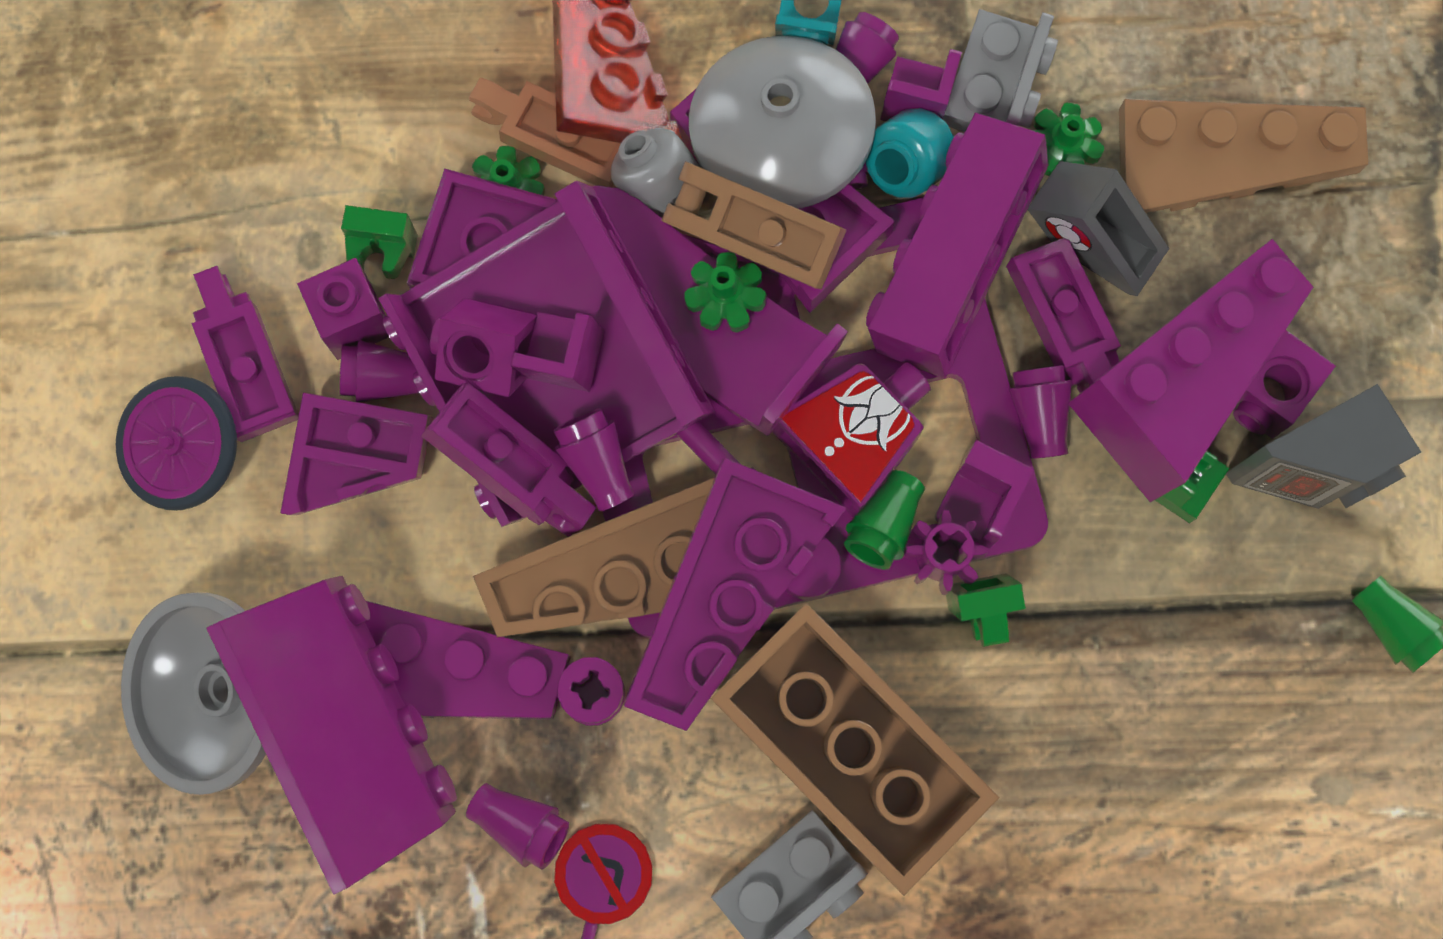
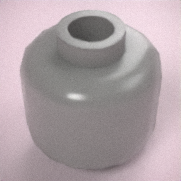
[611,128,700,218]

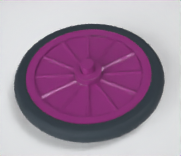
[115,376,237,511]

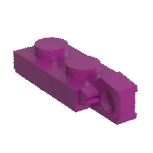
[1006,238,1121,393]
[191,266,299,443]
[421,382,597,537]

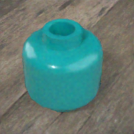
[866,108,954,198]

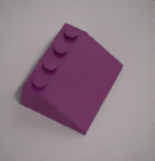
[206,575,457,895]

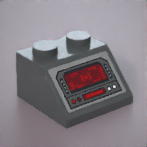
[1226,384,1421,509]

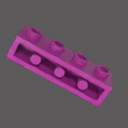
[866,112,1049,379]

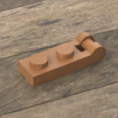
[661,161,847,289]

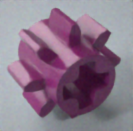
[903,510,988,595]

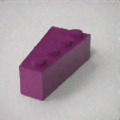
[1068,239,1314,503]

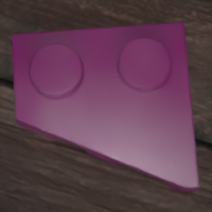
[280,393,433,515]

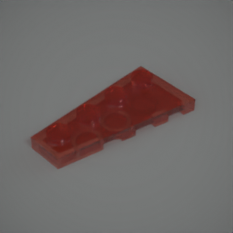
[552,0,682,143]

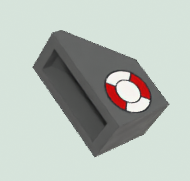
[1027,161,1169,296]

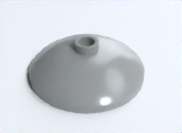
[689,36,876,209]
[121,593,266,795]

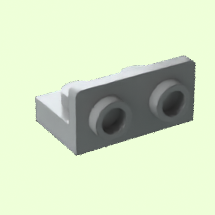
[943,9,1058,132]
[711,810,868,939]

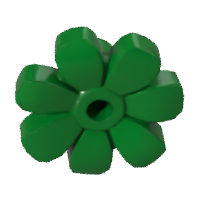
[1033,102,1104,176]
[472,146,545,196]
[685,252,767,332]

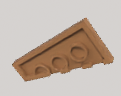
[1119,99,1368,213]
[473,478,714,637]

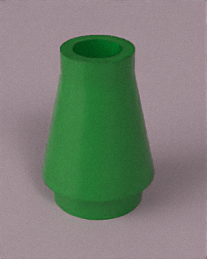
[844,470,925,570]
[1352,576,1443,673]

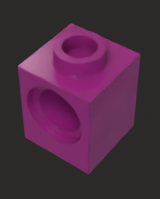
[297,258,389,360]
[430,298,537,397]
[1233,330,1336,439]

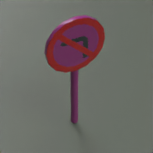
[554,824,652,939]

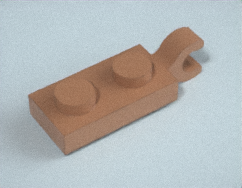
[469,78,636,187]

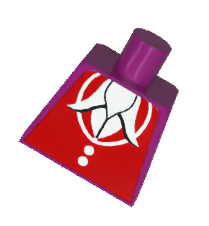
[773,362,931,517]

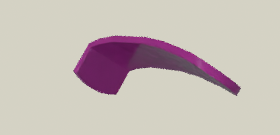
[592,185,848,436]

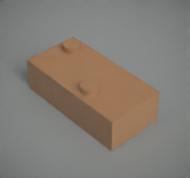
[710,603,1000,896]

